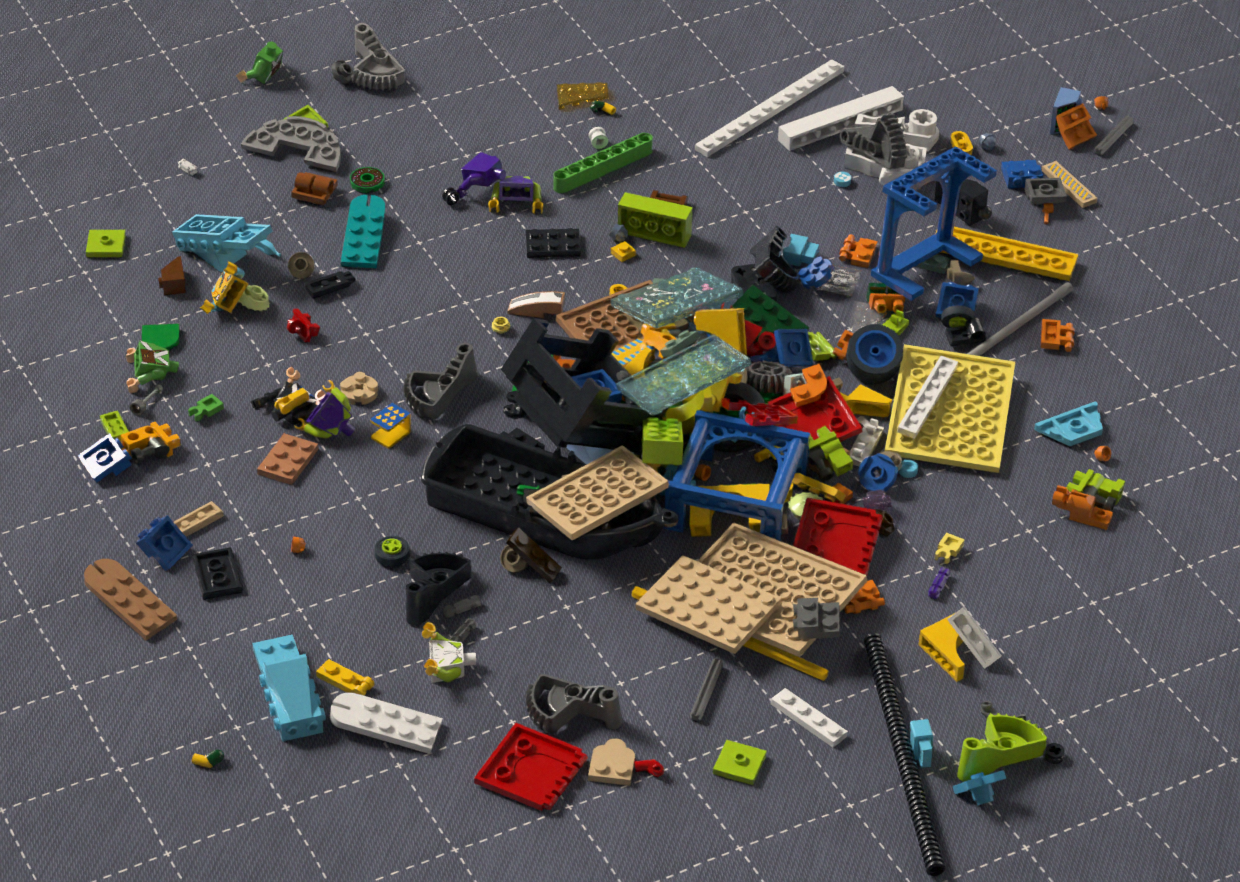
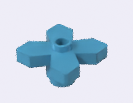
[952,770,1006,805]

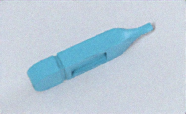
[255,239,281,257]

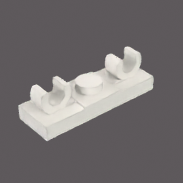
[850,418,884,466]
[947,607,1002,669]

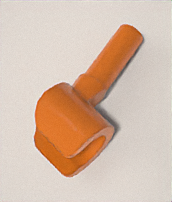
[1042,203,1054,224]

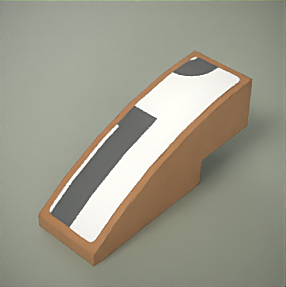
[508,291,565,318]

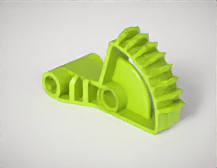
[957,713,1047,782]

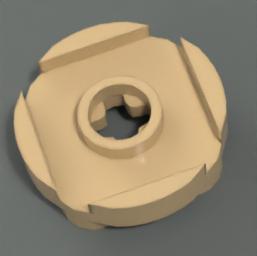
[340,372,378,405]

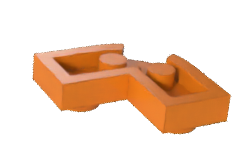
[790,364,827,407]

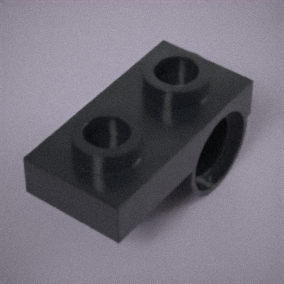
[945,318,986,347]

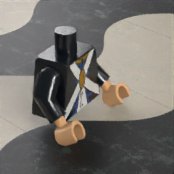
[271,367,326,425]

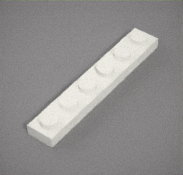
[897,356,958,439]

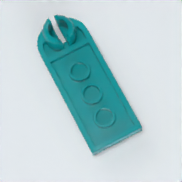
[341,195,386,268]

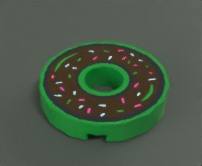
[350,167,385,193]

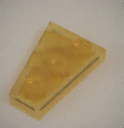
[557,82,608,110]

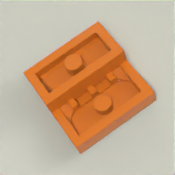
[1056,103,1097,150]

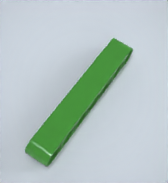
[553,133,653,193]

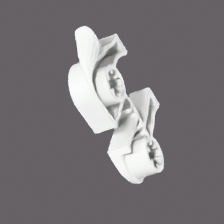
[844,109,939,185]

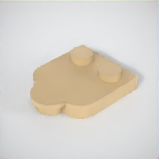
[588,739,635,786]

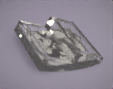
[817,265,862,296]

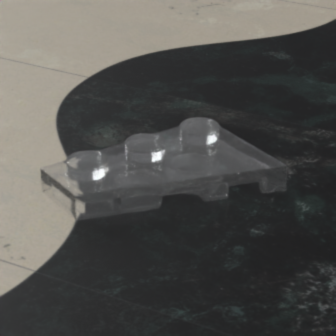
[847,301,891,333]

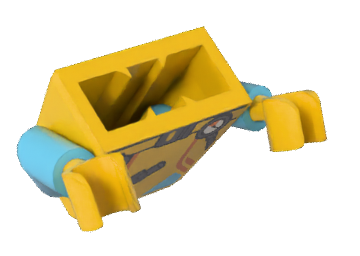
[200,261,249,314]

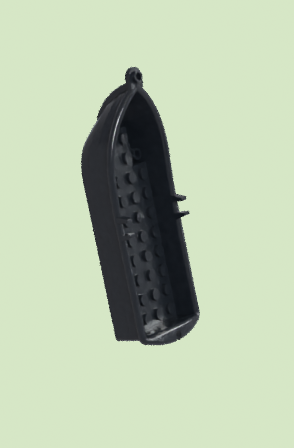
[421,424,678,560]

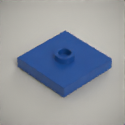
[774,329,814,367]

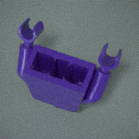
[456,152,506,199]

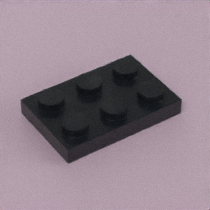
[526,228,581,258]

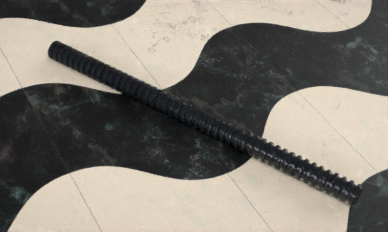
[864,633,945,876]

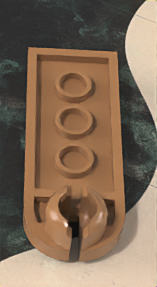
[84,559,177,640]

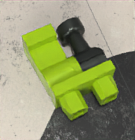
[808,426,853,482]
[1067,469,1125,512]

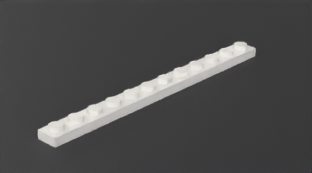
[695,60,844,157]

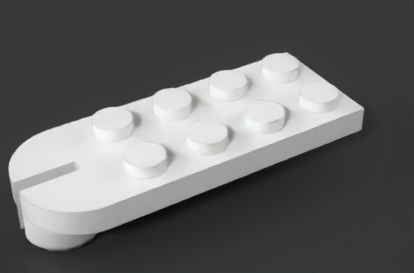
[330,693,443,754]

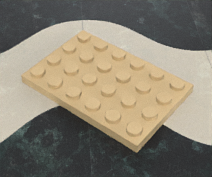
[526,445,669,540]
[635,555,782,654]

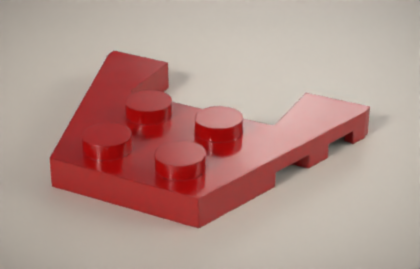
[721,398,798,426]

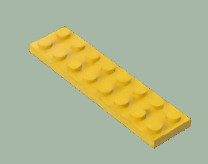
[935,227,1078,281]

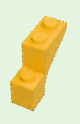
[840,384,892,417]

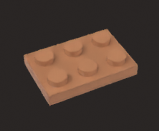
[257,433,319,485]

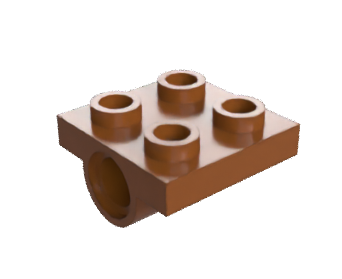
[291,172,338,205]

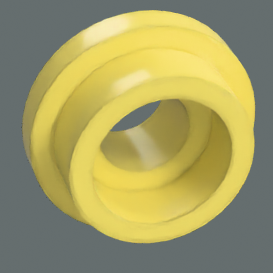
[492,317,510,333]

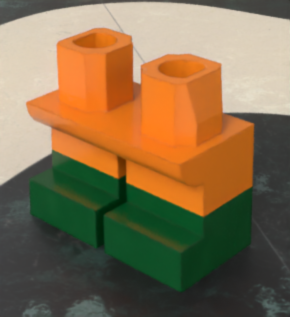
[866,283,906,313]

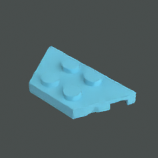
[1034,401,1103,446]

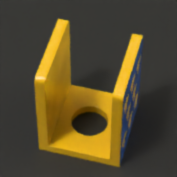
[370,403,411,449]

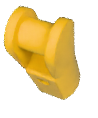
[274,388,309,414]

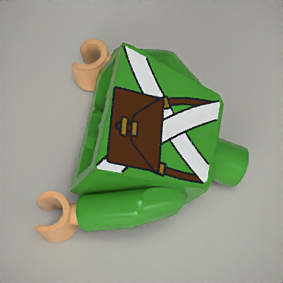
[236,42,283,84]
[126,340,179,393]

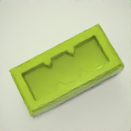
[100,411,129,442]

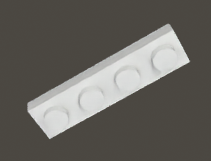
[771,688,848,748]

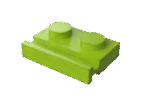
[808,332,837,361]

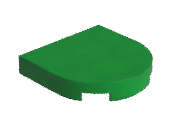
[142,324,180,351]

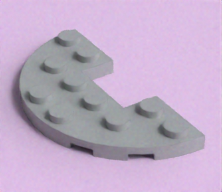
[241,116,341,172]

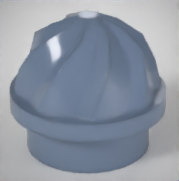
[979,133,996,151]
[609,224,628,241]

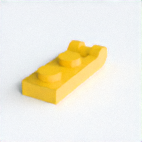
[792,473,846,502]
[316,659,375,696]

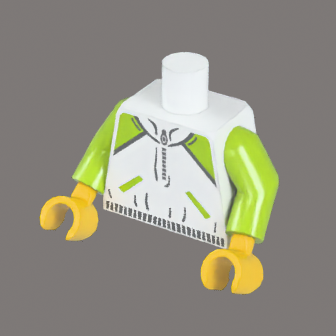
[422,622,476,683]

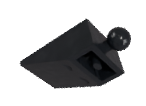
[934,174,992,226]

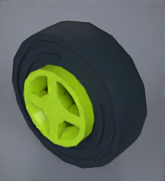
[941,305,975,328]
[374,536,410,567]

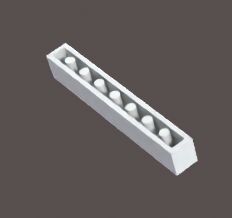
[778,86,904,151]

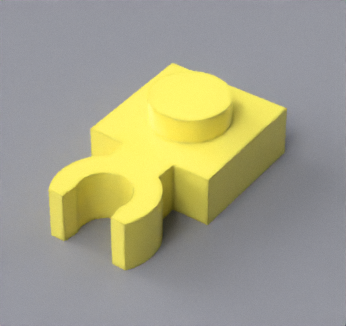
[935,533,964,564]

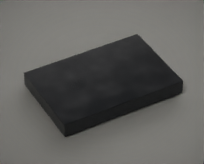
[192,547,243,600]

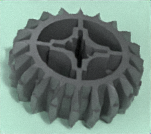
[745,361,792,394]

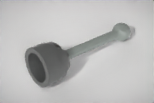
[129,384,163,416]

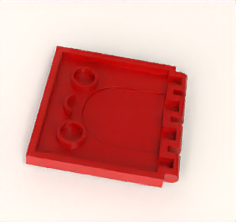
[768,376,863,442]
[793,498,883,576]
[474,723,588,811]

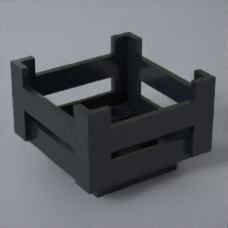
[501,318,674,450]

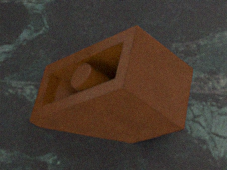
[158,256,186,295]

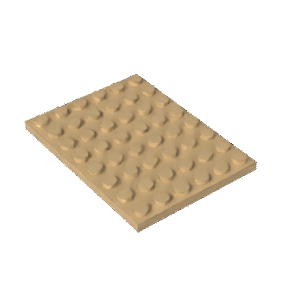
[698,523,867,657]

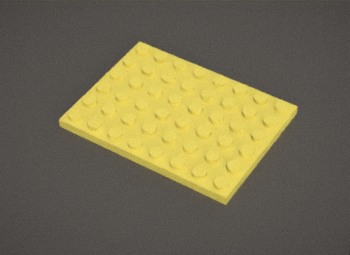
[885,344,1015,473]

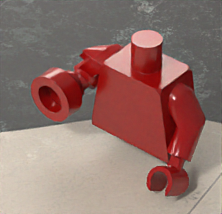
[720,303,776,357]

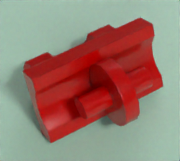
[286,309,320,342]

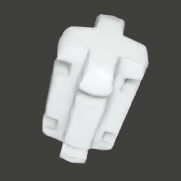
[178,159,198,176]

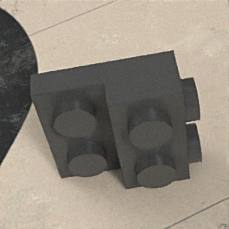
[1025,178,1067,204]
[793,598,840,639]

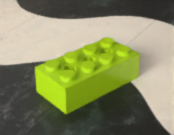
[618,192,693,248]
[642,417,683,465]

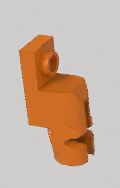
[1052,485,1113,530]

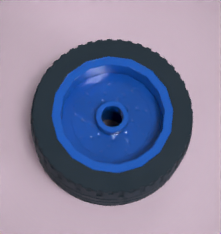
[846,324,903,384]

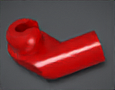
[634,759,664,777]

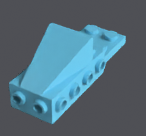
[172,214,273,272]
[252,635,326,742]

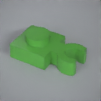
[188,394,224,421]

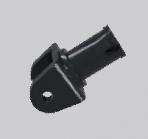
[503,390,523,417]

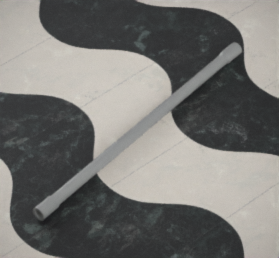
[967,282,1073,356]

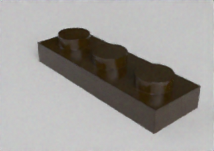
[506,528,562,583]

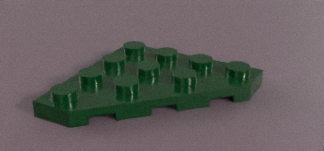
[706,285,810,347]

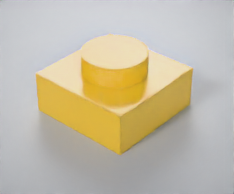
[611,241,636,262]

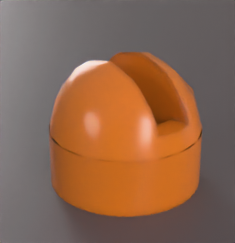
[1094,96,1108,110]
[1094,446,1111,461]
[694,464,711,481]
[291,537,306,553]

